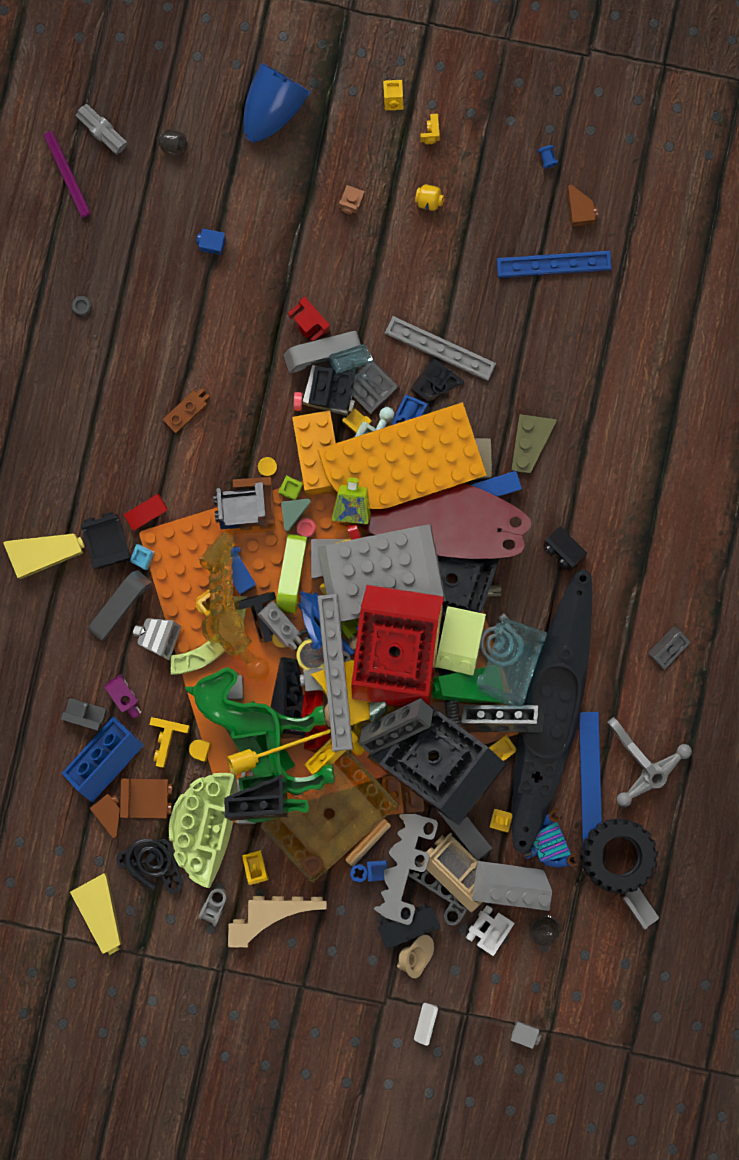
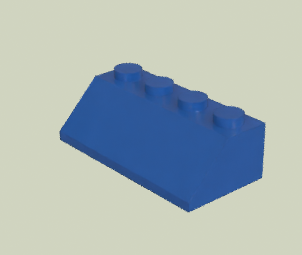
[62,716,144,802]

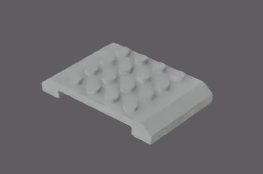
[318,524,446,622]

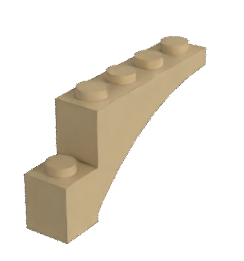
[228,896,327,947]

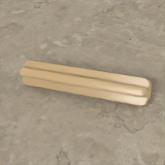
[345,819,391,866]

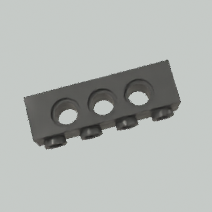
[359,698,433,755]
[461,705,544,733]

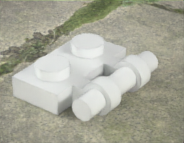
[466,905,515,956]

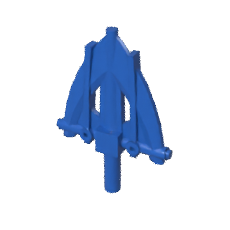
[298,591,355,656]

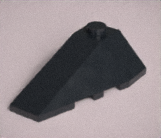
[270,657,306,738]

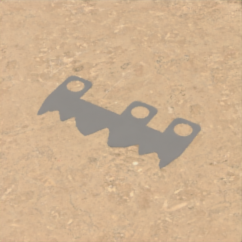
[374,814,438,925]

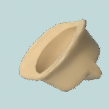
[397,935,434,978]

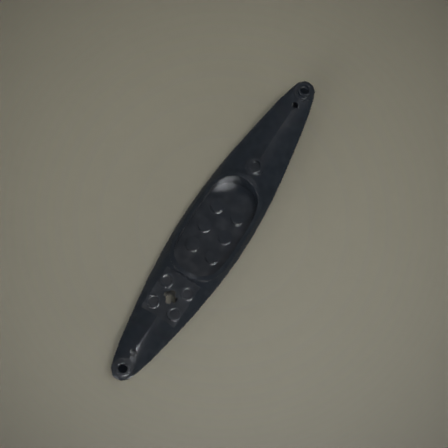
[512,570,593,853]

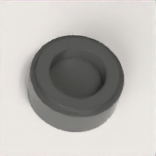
[72,296,91,316]

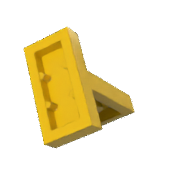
[149,717,190,768]

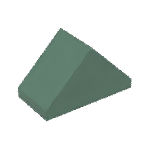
[281,499,312,533]

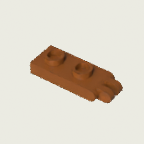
[163,388,211,434]

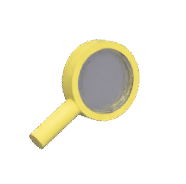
[296,639,325,692]

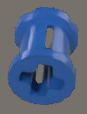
[537,145,559,169]
[350,864,368,882]

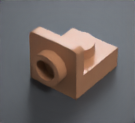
[339,185,365,214]

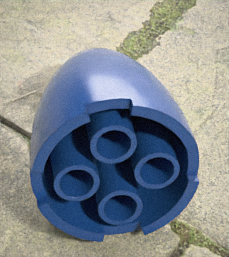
[243,63,310,143]

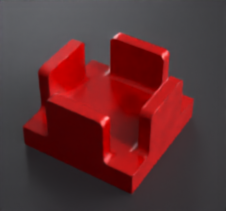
[288,296,331,342]

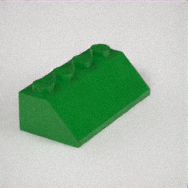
[225,701,295,775]

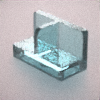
[329,344,372,373]

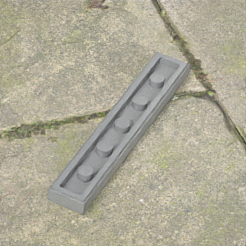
[385,316,496,381]

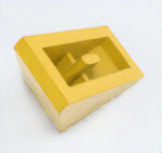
[242,850,269,885]

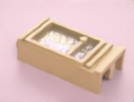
[421,832,482,912]

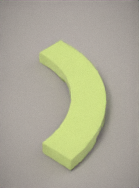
[171,596,247,675]

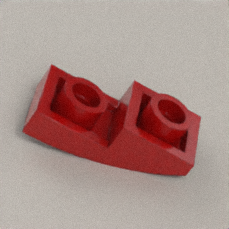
[123,493,168,531]

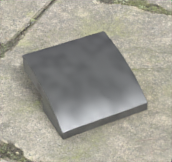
[352,360,399,414]

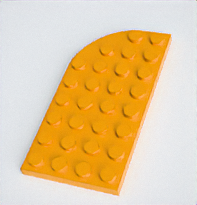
[317,402,486,509]

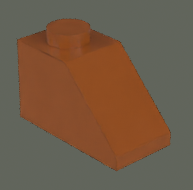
[567,185,598,227]
[90,794,121,839]

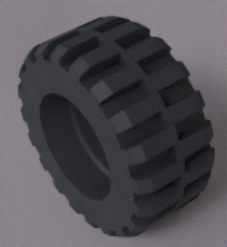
[581,819,658,894]

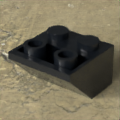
[543,526,587,571]

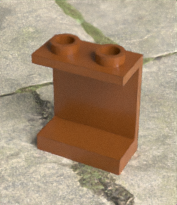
[120,779,173,818]

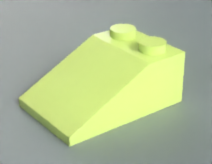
[435,606,486,675]

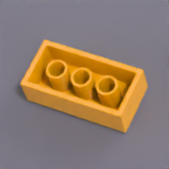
[292,410,336,496]

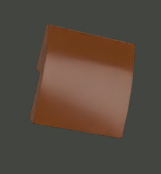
[382,776,427,815]

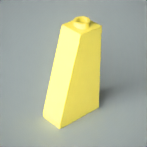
[3,534,85,579]
[70,873,122,955]

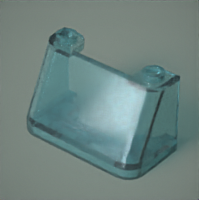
[476,617,547,705]

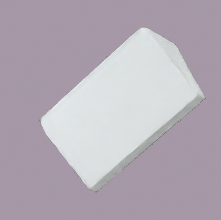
[414,1003,438,1046]

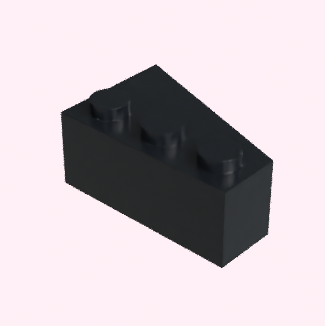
[224,774,288,821]
[378,903,441,949]

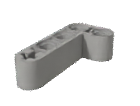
[283,331,362,373]

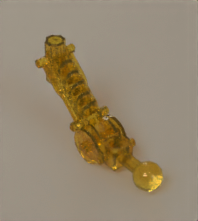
[199,532,270,681]

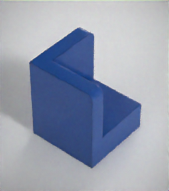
[367,860,387,882]

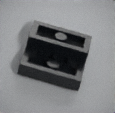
[308,366,355,411]

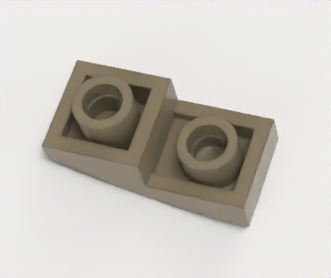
[475,438,492,479]

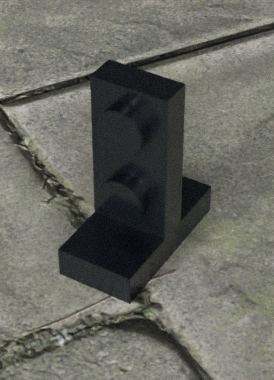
[234,592,276,643]

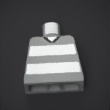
[133,618,182,660]

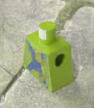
[332,478,371,524]

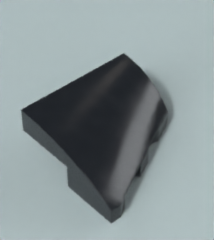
[411,358,465,402]

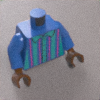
[524,808,581,868]

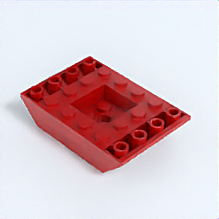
[351,585,444,707]

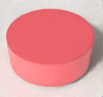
[294,392,302,411]
[297,518,316,538]

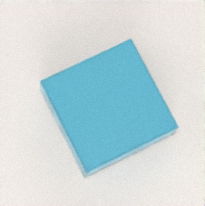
[129,544,155,570]

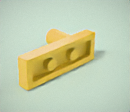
[304,729,365,775]

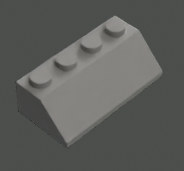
[472,861,552,911]

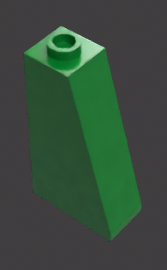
[432,665,506,705]

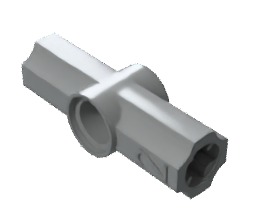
[75,104,128,155]

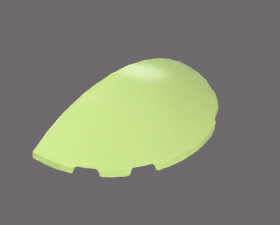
[169,773,237,888]

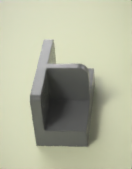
[61,698,106,731]

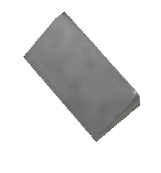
[648,627,691,670]

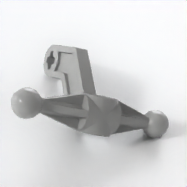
[607,717,692,808]

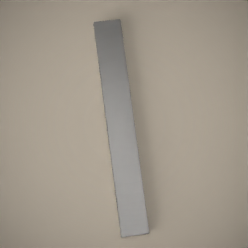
[318,594,353,751]

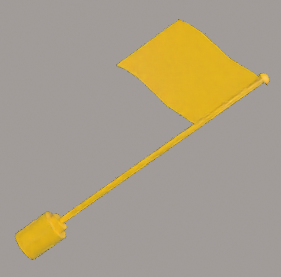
[227,660,395,775]

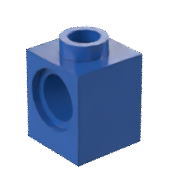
[196,228,226,255]

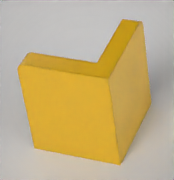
[342,409,372,435]

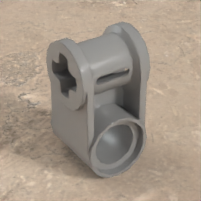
[198,888,228,927]

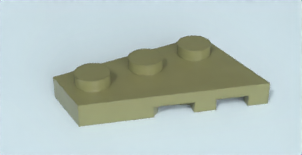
[511,414,557,474]

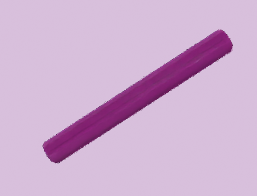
[44,131,90,218]

